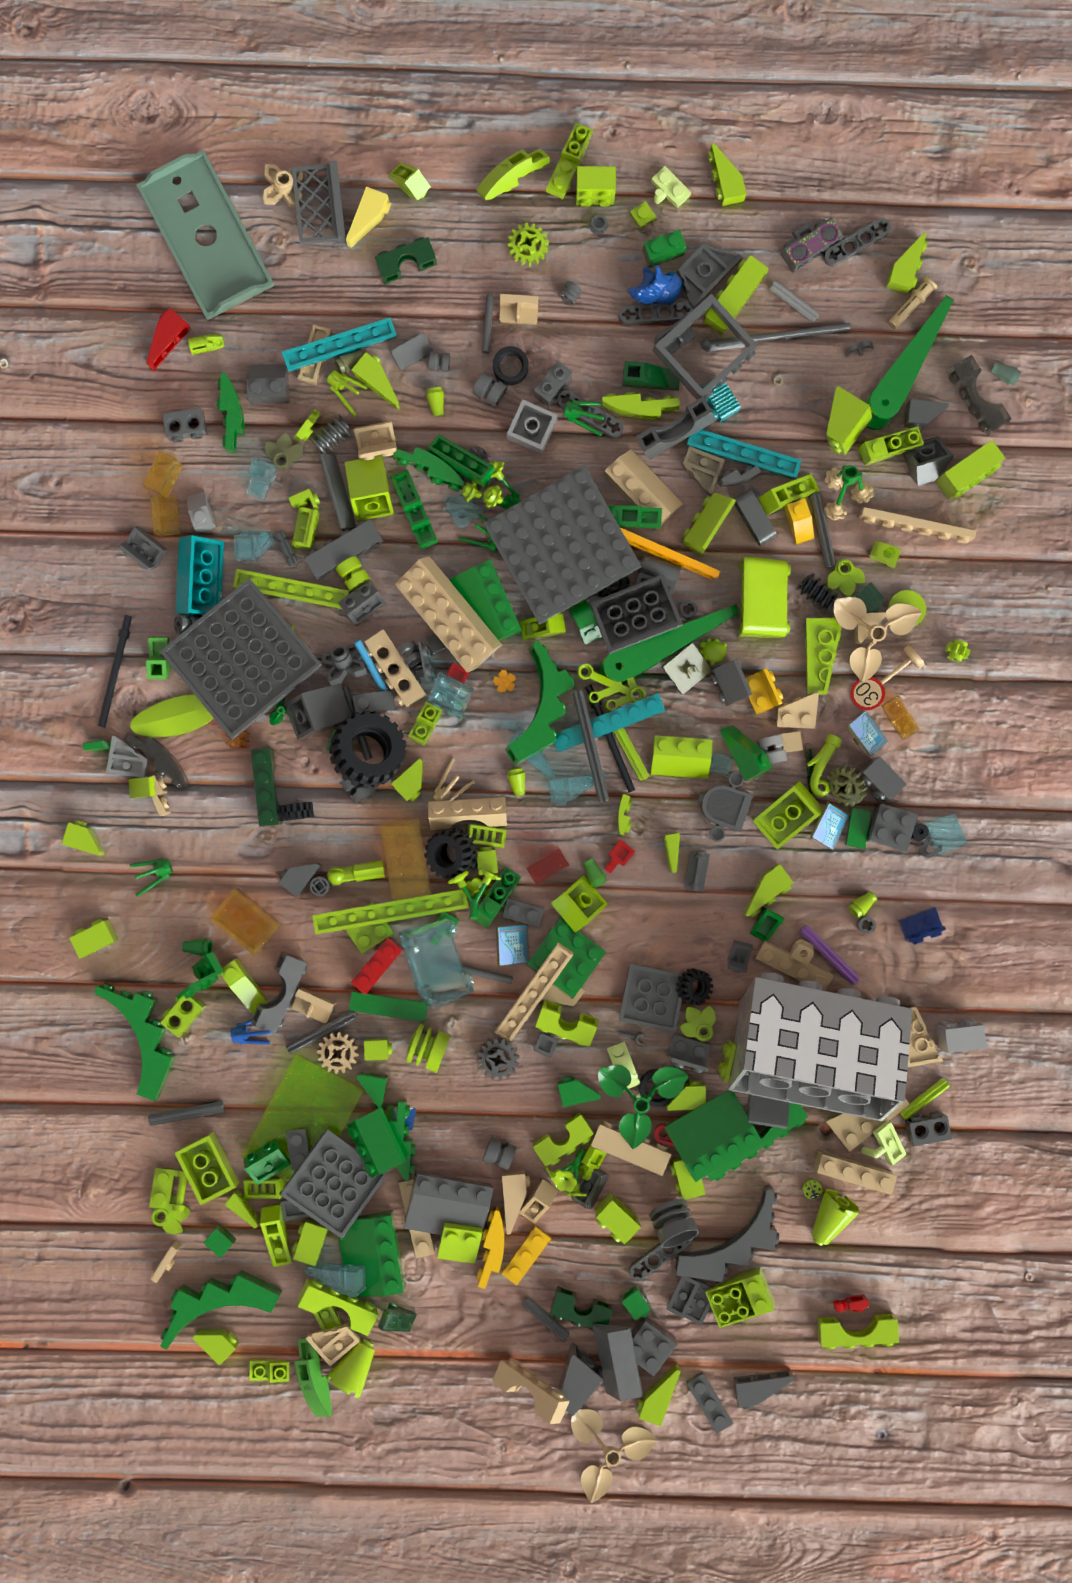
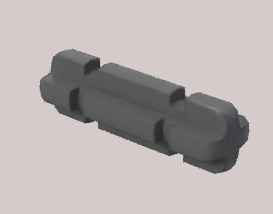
[275,530,299,567]

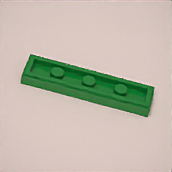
[349,991,428,1022]

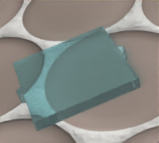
[925,813,968,855]

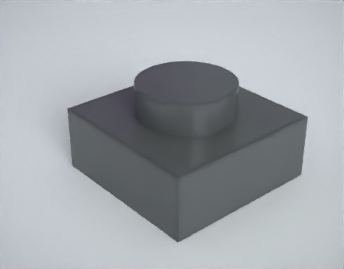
[533,1032,558,1058]

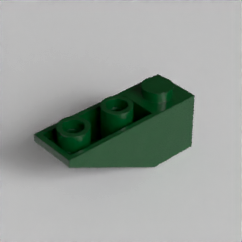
[622,361,680,391]

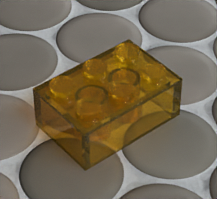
[210,888,283,956]

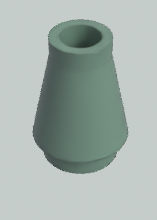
[991,362,1022,386]

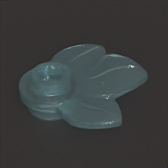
[446,494,483,527]

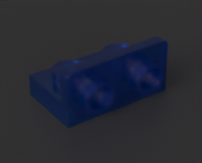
[898,907,946,945]

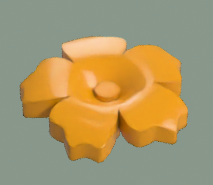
[493,670,516,693]

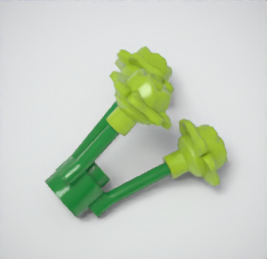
[462,460,522,510]

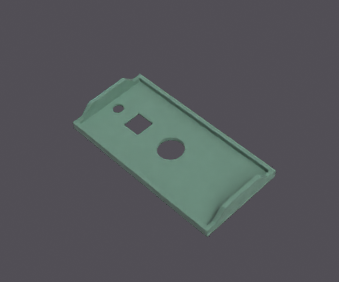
[136,150,275,320]

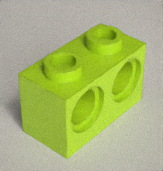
[160,995,207,1037]

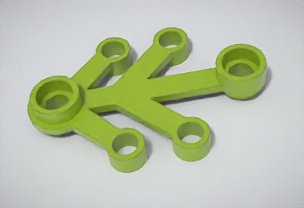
[577,658,646,711]

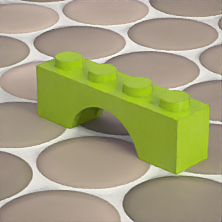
[297,1278,378,1336]
[817,1314,899,1350]

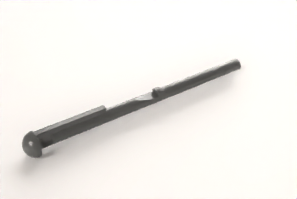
[701,323,850,352]

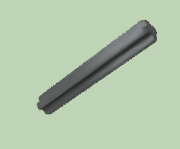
[810,493,836,568]
[286,1011,357,1054]
[148,1101,225,1126]

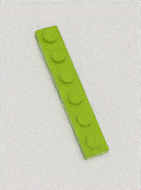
[233,569,350,610]

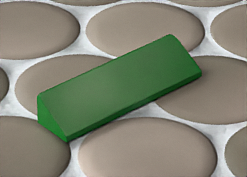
[427,434,495,488]

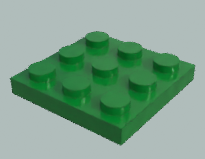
[526,918,606,999]

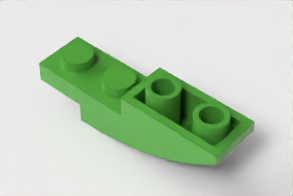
[295,1337,333,1417]

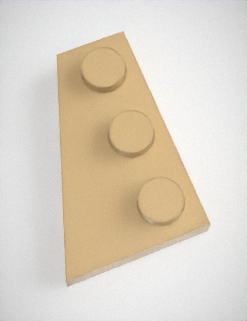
[907,1006,943,1067]

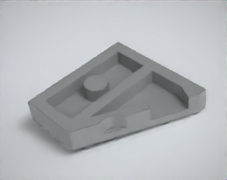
[106,736,149,778]

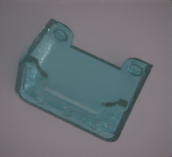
[399,919,474,1009]

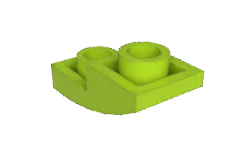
[408,702,443,746]
[128,777,155,799]
[617,794,632,835]
[249,1359,290,1383]

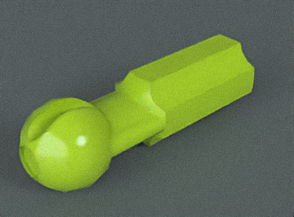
[327,860,385,885]

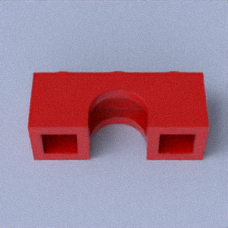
[351,937,404,995]

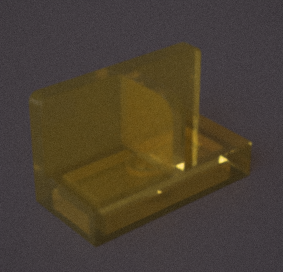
[143,451,182,499]
[150,495,181,537]

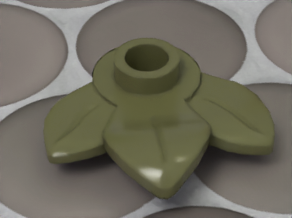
[265,433,304,471]

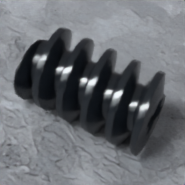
[796,573,838,614]

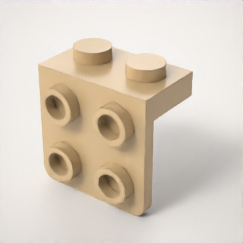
[354,421,397,460]

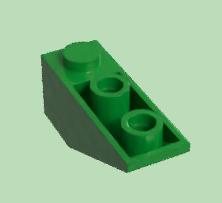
[475,867,521,928]

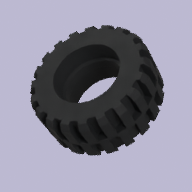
[329,711,407,788]

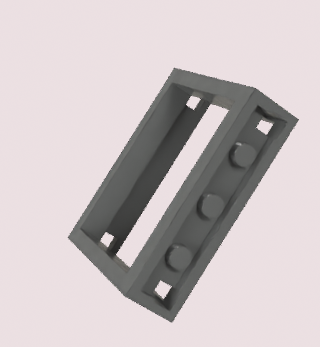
[652,294,758,400]

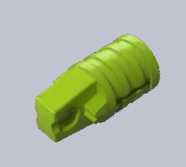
[188,334,225,355]

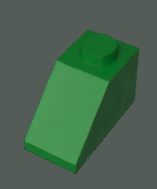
[558,1076,601,1107]

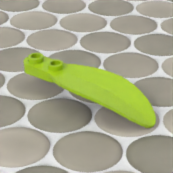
[130,694,214,737]

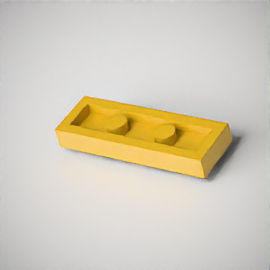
[501,1225,551,1285]

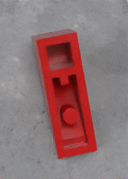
[146,308,191,371]

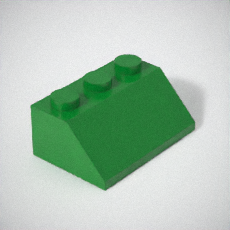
[347,1107,406,1178]

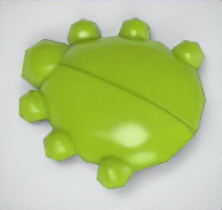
[699,638,727,665]

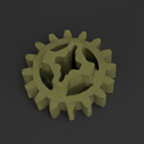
[827,765,867,807]

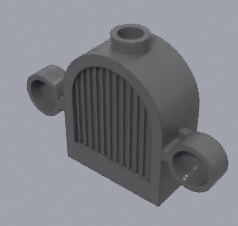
[697,772,753,842]

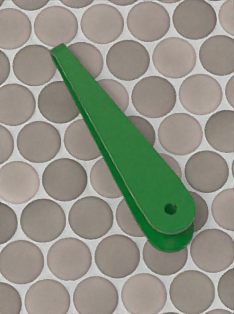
[865,295,954,430]
[599,604,741,684]

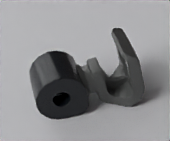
[912,823,942,858]

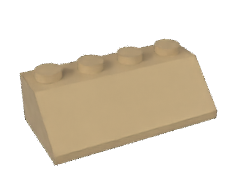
[604,449,683,531]

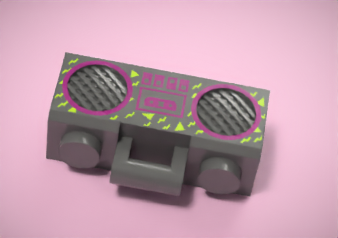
[781,218,844,273]

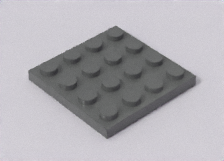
[279,1128,388,1239]

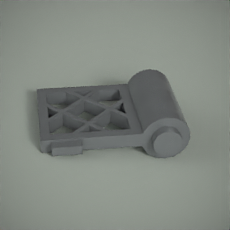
[635,554,682,596]

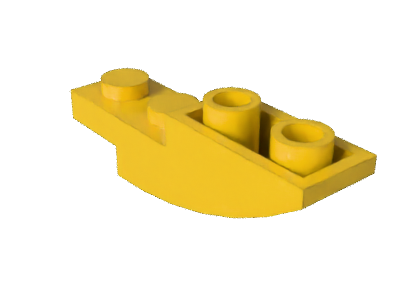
[476,1206,505,1289]

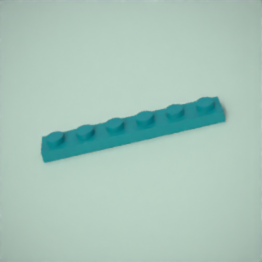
[282,317,397,372]
[686,429,802,480]
[555,693,666,753]

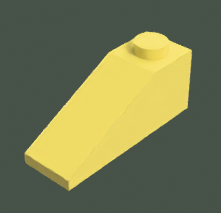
[346,187,391,248]

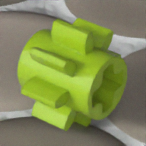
[945,639,971,662]

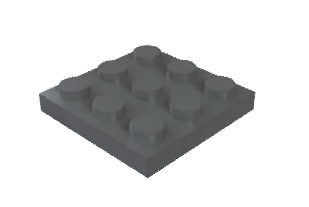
[618,963,683,1032]

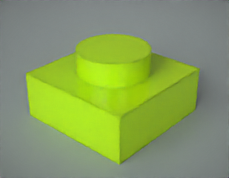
[630,201,656,230]

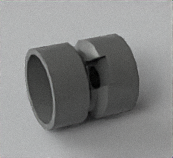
[472,371,508,407]
[340,779,376,805]
[482,1137,517,1170]

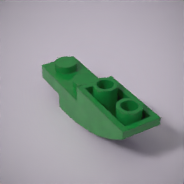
[217,372,245,453]
[393,447,465,491]
[608,505,662,529]
[389,1099,416,1181]

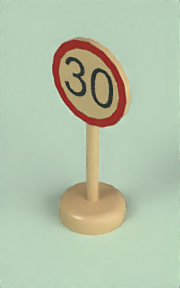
[850,645,925,711]

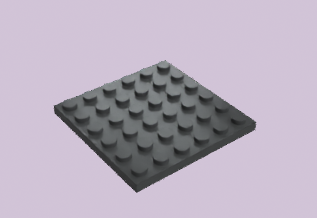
[484,465,641,624]
[159,578,323,740]

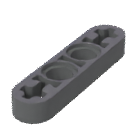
[824,218,891,267]
[619,302,693,326]
[557,390,623,438]
[629,1239,693,1281]

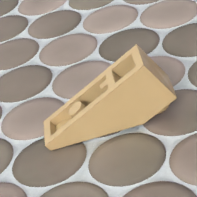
[502,1170,530,1234]

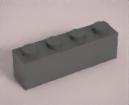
[304,520,384,581]

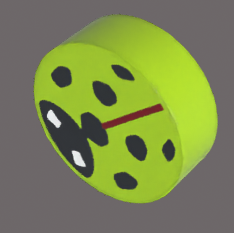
[802,1179,822,1200]

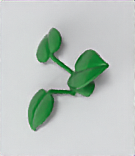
[598,1064,688,1149]

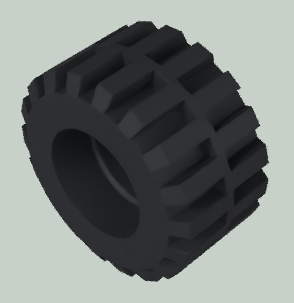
[424,828,478,879]

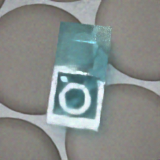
[234,532,276,561]

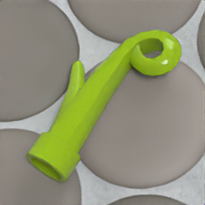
[807,734,842,797]

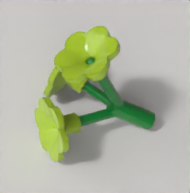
[448,868,501,920]
[545,1149,587,1197]

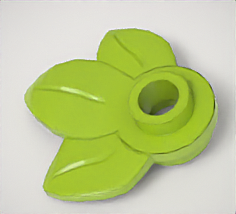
[827,559,865,597]
[680,1006,716,1042]
[151,1195,191,1235]

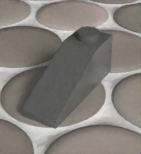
[733,1370,794,1409]

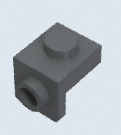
[728,940,753,973]

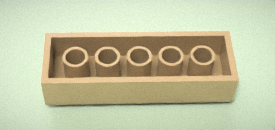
[395,556,502,673]

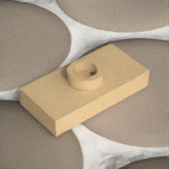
[151,1242,181,1283]

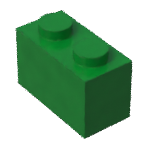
[642,229,686,268]

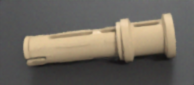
[888,277,937,330]

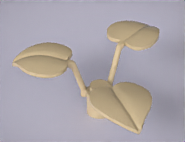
[833,597,922,682]
[571,1409,657,1503]

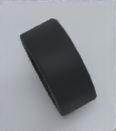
[493,346,528,385]
[639,1069,673,1107]

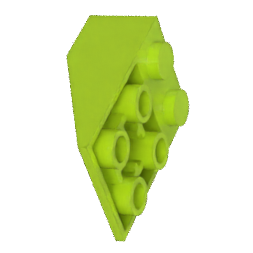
[705,1266,775,1328]

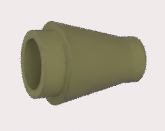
[334,350,363,374]

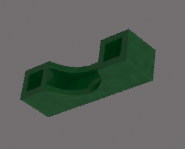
[251,748,282,827]

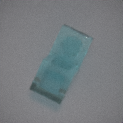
[246,457,276,501]

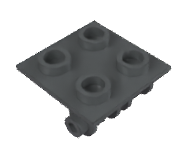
[414,641,436,684]

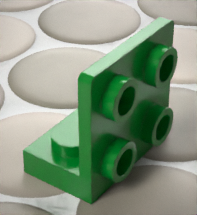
[176,952,224,999]

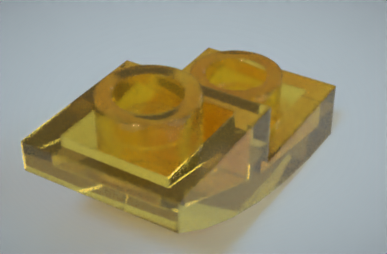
[881,696,919,740]

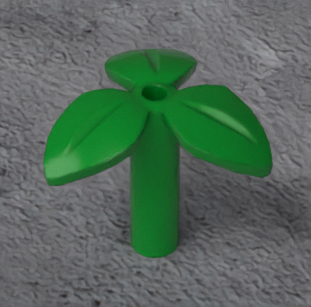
[269,698,289,725]

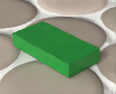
[82,740,111,752]
[845,808,871,849]

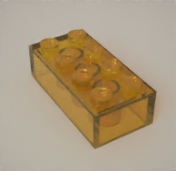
[380,818,432,901]

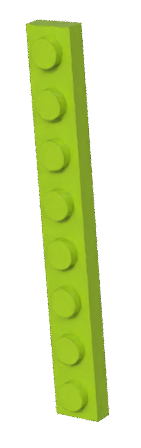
[312,889,469,935]

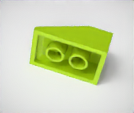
[752,781,824,850]

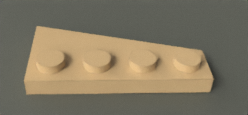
[825,1099,910,1152]

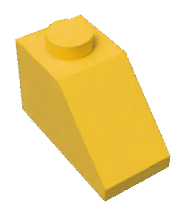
[784,499,814,545]

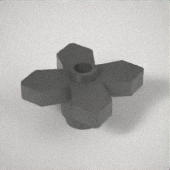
[322,644,367,686]

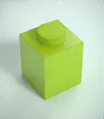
[476,847,499,875]
[364,1038,393,1061]

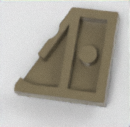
[682,446,725,495]

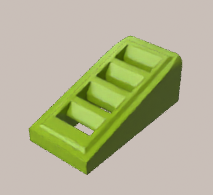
[466,824,507,848]
[663,833,680,873]
[243,1176,285,1199]
[225,1189,260,1228]

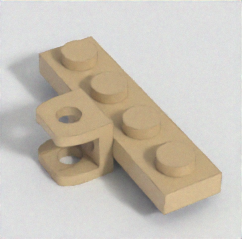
[755,938,833,991]

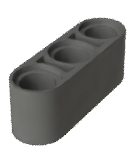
[733,489,777,547]

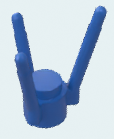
[230,1020,271,1045]

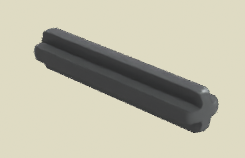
[522,1297,570,1342]

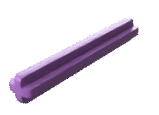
[800,925,860,985]

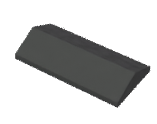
[593,1324,643,1401]

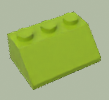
[682,492,736,556]
[651,735,713,779]

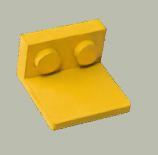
[746,668,783,715]

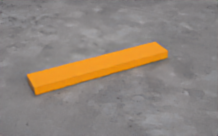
[620,528,720,580]

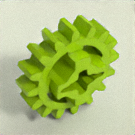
[508,223,549,267]

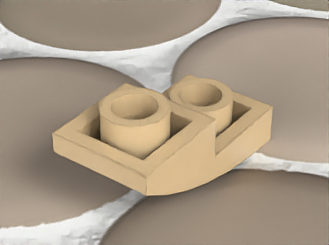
[151,775,170,816]

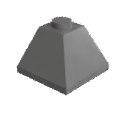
[903,436,954,486]

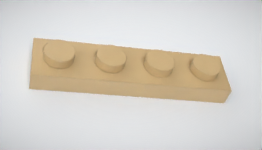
[399,1178,435,1258]

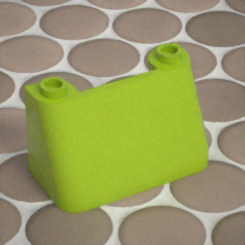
[738,556,791,638]

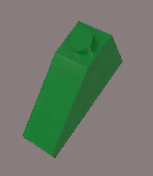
[720,725,772,781]

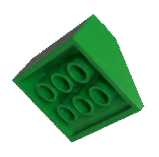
[449,559,522,642]
[664,1090,763,1182]
[338,1210,406,1297]

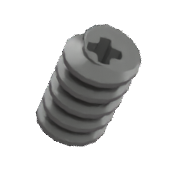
[309,414,352,454]

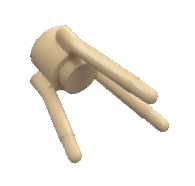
[433,758,475,801]

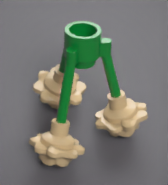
[824,465,874,520]

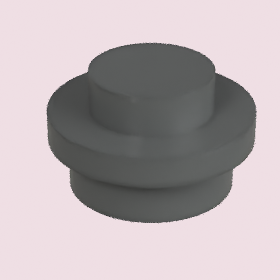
[589,215,608,235]

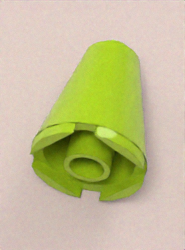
[811,1189,859,1245]
[326,1339,375,1398]

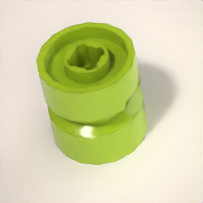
[336,556,371,592]

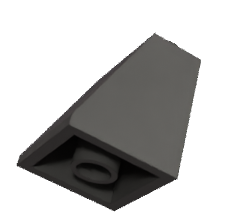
[284,684,352,740]
[558,1342,604,1416]

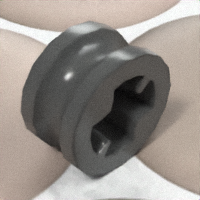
[679,600,697,619]
[857,916,876,934]

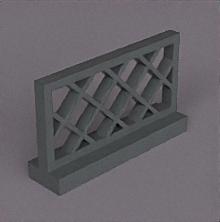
[291,161,346,244]

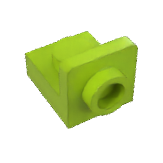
[289,489,320,510]

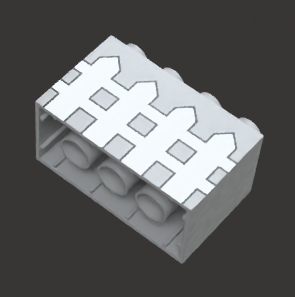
[728,973,912,1121]

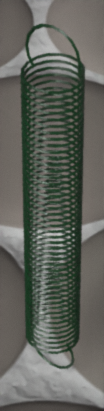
[804,743,815,798]

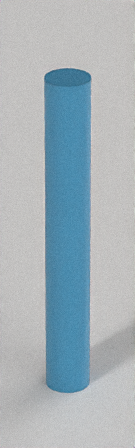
[354,639,388,691]

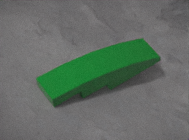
[391,470,438,549]

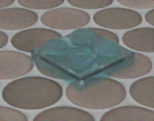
[427,672,475,719]

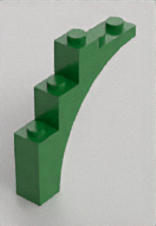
[505,640,575,766]
[94,983,176,1101]
[160,1270,282,1350]

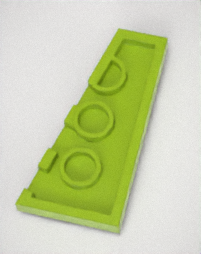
[805,618,842,695]

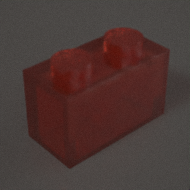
[526,848,569,885]

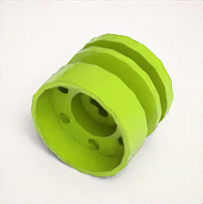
[406,1023,451,1073]

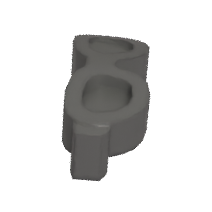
[845,340,874,357]

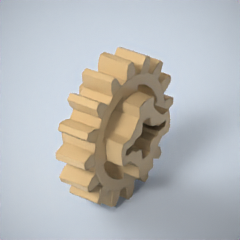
[317,1031,360,1074]

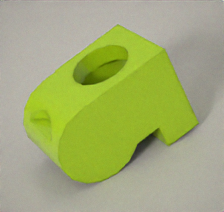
[869,541,901,569]

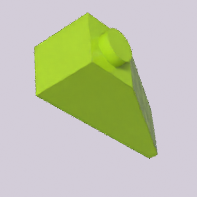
[352,352,400,410]
[758,473,820,515]
[221,958,269,1015]
[260,1204,293,1267]
[636,1364,681,1427]

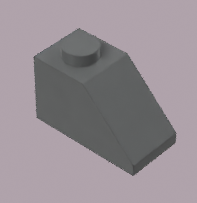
[904,399,949,430]
[353,691,396,715]
[278,863,322,897]

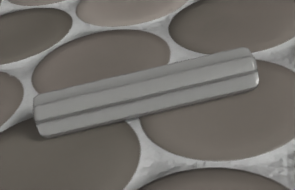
[770,281,819,322]

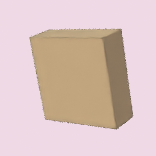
[782,731,803,753]

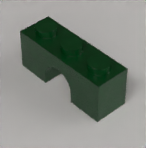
[375,237,437,285]
[550,1286,613,1332]

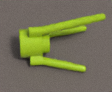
[327,370,368,417]

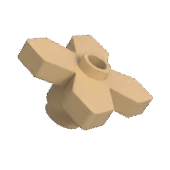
[263,164,303,208]

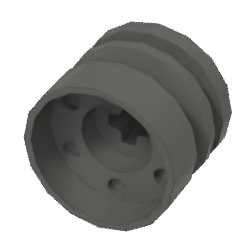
[649,1199,699,1248]

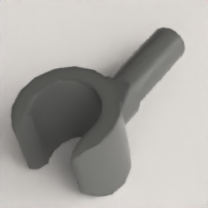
[619,1031,647,1045]

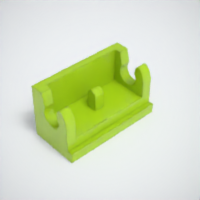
[291,507,320,550]

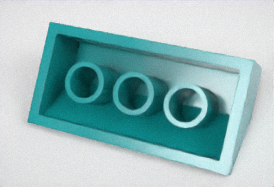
[175,535,224,617]

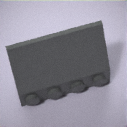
[591,574,683,654]
[404,1170,493,1235]

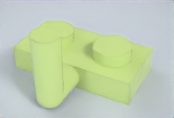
[651,166,691,208]
[861,1121,906,1165]

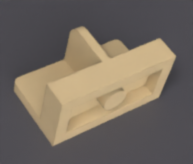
[499,294,539,325]
[292,987,336,1024]

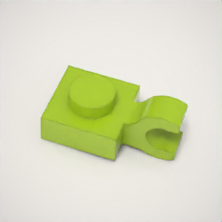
[578,1145,607,1180]

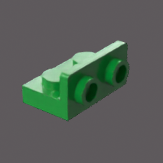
[244,1139,291,1185]

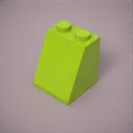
[826,386,872,455]
[345,455,394,522]

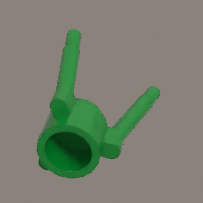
[563,400,604,436]
[458,513,497,552]
[130,857,173,897]

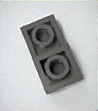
[719,466,761,487]

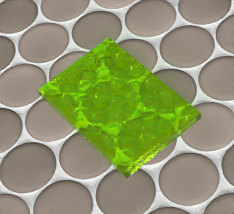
[241,1053,364,1182]

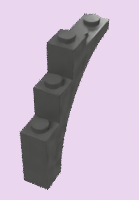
[675,1186,779,1282]

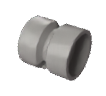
[757,734,788,764]

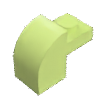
[607,1042,640,1088]

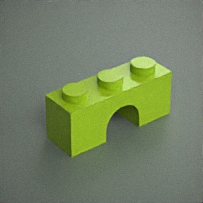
[535,999,599,1047]
[533,1111,594,1167]

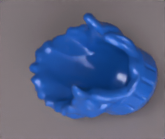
[628,265,682,305]

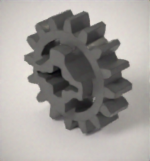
[477,1037,520,1080]

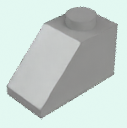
[186,491,217,533]

